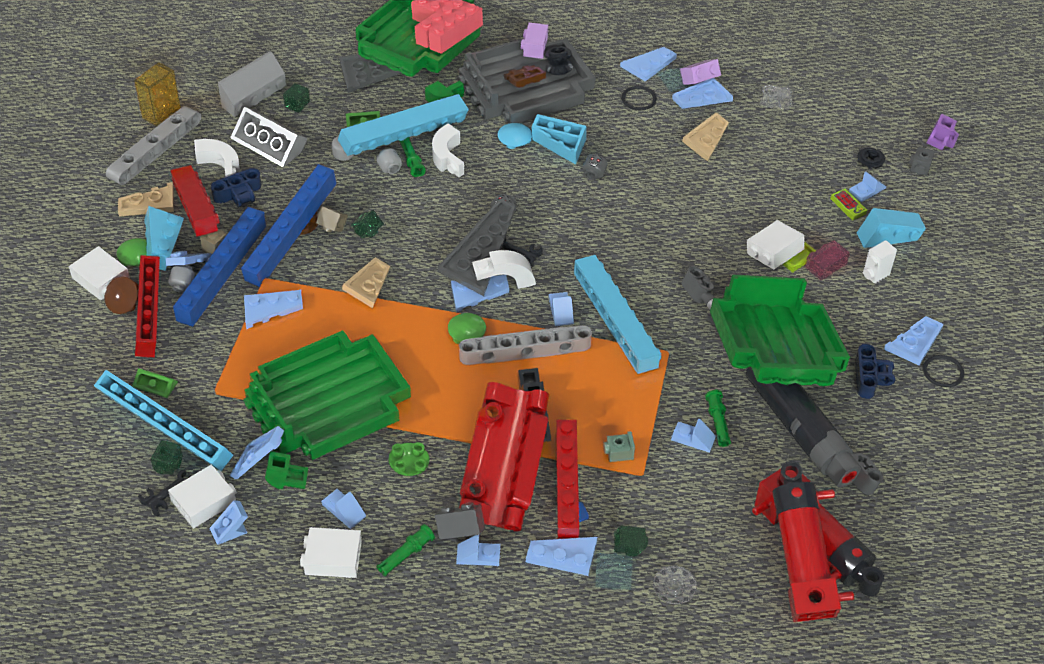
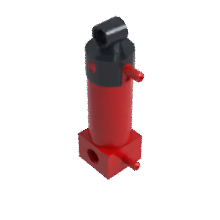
[772,461,854,622]
[752,469,884,596]

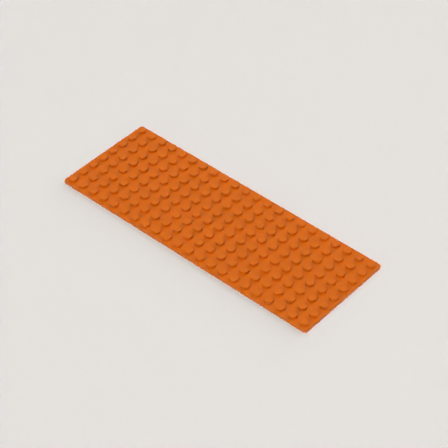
[215,278,669,476]

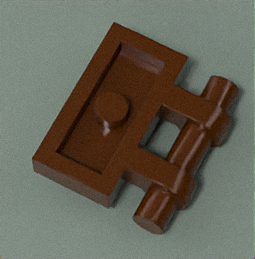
[504,65,546,88]

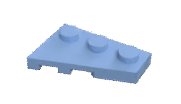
[672,78,733,109]
[451,275,509,313]
[244,290,303,329]
[884,316,943,366]
[526,537,597,576]

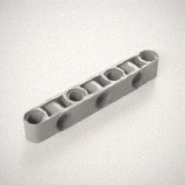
[106,106,201,185]
[459,326,592,365]

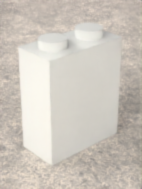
[747,220,804,269]
[69,246,130,301]
[168,464,237,529]
[300,527,362,578]

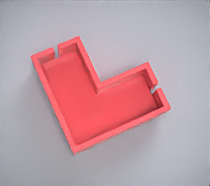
[411,0,483,54]

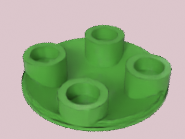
[117,238,147,266]
[448,313,486,344]
[389,442,430,476]

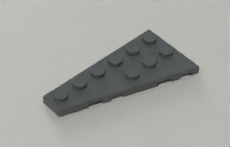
[339,54,401,93]
[437,198,515,296]

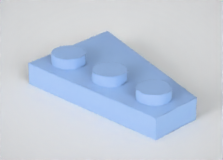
[620,47,677,81]
[166,251,211,266]
[230,426,284,479]

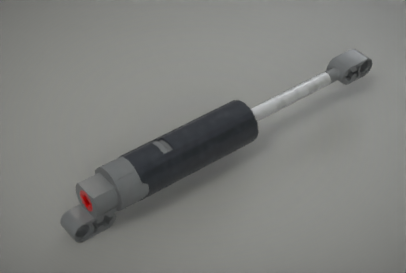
[681,266,883,495]

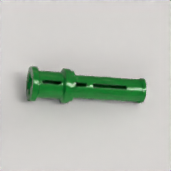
[399,137,426,177]
[705,390,731,447]
[376,524,435,577]

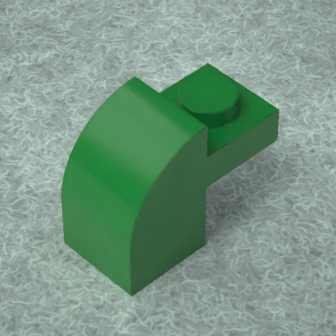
[425,81,464,103]
[265,451,308,489]

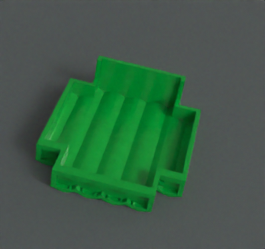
[356,0,480,77]
[710,275,850,386]
[243,330,411,460]

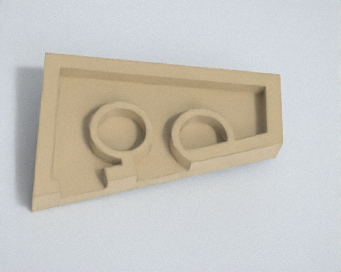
[682,112,729,161]
[118,182,174,216]
[342,257,390,308]

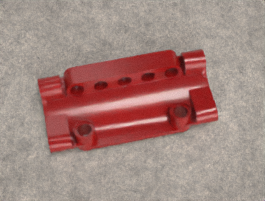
[459,382,550,531]

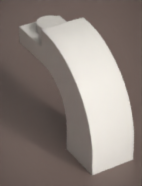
[432,124,464,177]
[194,139,240,177]
[472,250,536,289]

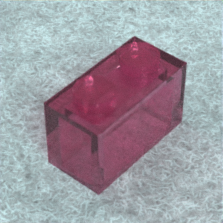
[806,240,850,281]

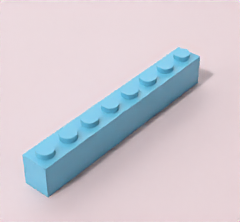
[338,94,469,156]
[574,255,661,374]
[94,370,233,472]

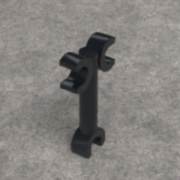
[501,238,543,268]
[138,469,191,517]

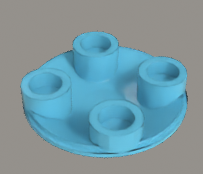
[498,123,532,149]

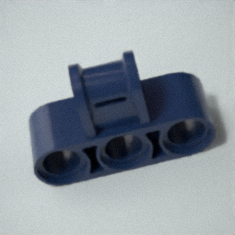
[211,168,262,208]
[855,344,895,399]

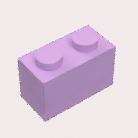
[521,23,548,59]
[680,59,721,85]

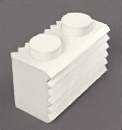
[862,241,897,283]

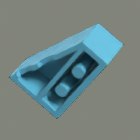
[532,114,586,164]
[144,206,184,271]
[857,208,926,248]

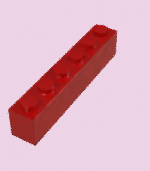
[170,165,220,237]
[135,255,160,358]
[556,420,579,539]

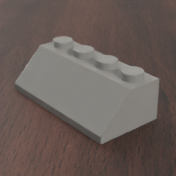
[218,51,286,117]
[231,107,308,167]

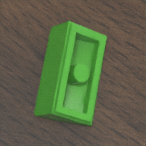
[346,111,380,127]
[132,368,178,398]

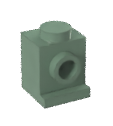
[603,431,635,462]

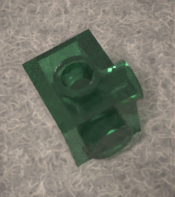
[283,83,310,113]
[351,210,384,239]
[150,440,183,475]
[614,525,648,557]

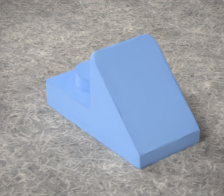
[849,172,886,202]
[549,292,574,326]
[671,419,716,453]
[322,489,366,529]
[210,500,248,544]
[456,535,500,566]

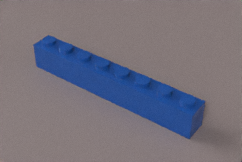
[241,164,336,287]
[173,207,266,327]

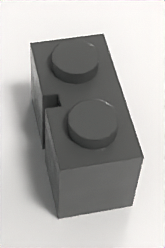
[435,502,485,540]

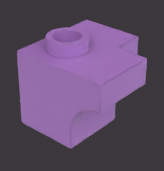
[927,114,959,150]

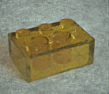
[134,62,181,126]

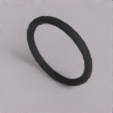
[621,86,657,111]
[923,355,964,388]

